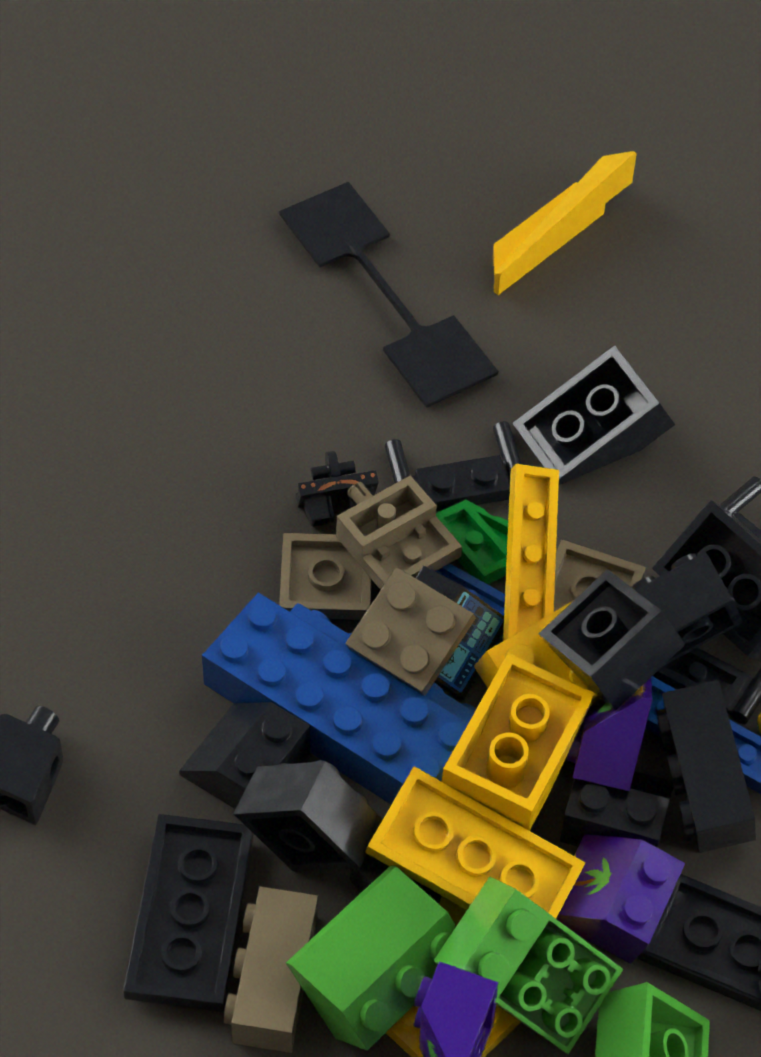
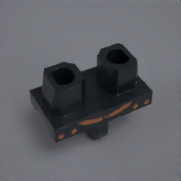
[296,451,379,527]

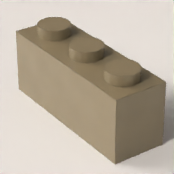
[224,886,318,1053]

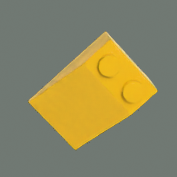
[442,653,595,831]

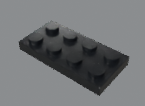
[123,814,254,1012]

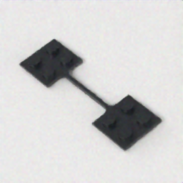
[279,181,499,408]

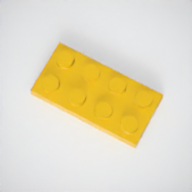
[365,766,586,918]

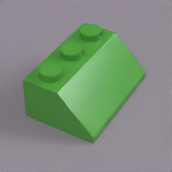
[286,865,456,1050]
[595,982,710,1057]

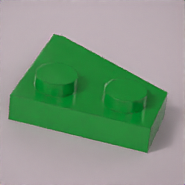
[436,500,508,584]

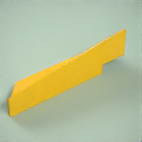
[493,151,637,295]

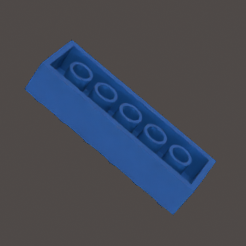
[202,592,468,804]

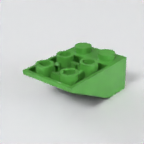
[433,877,623,1054]

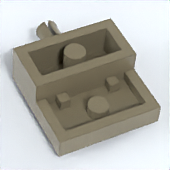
[336,475,462,590]

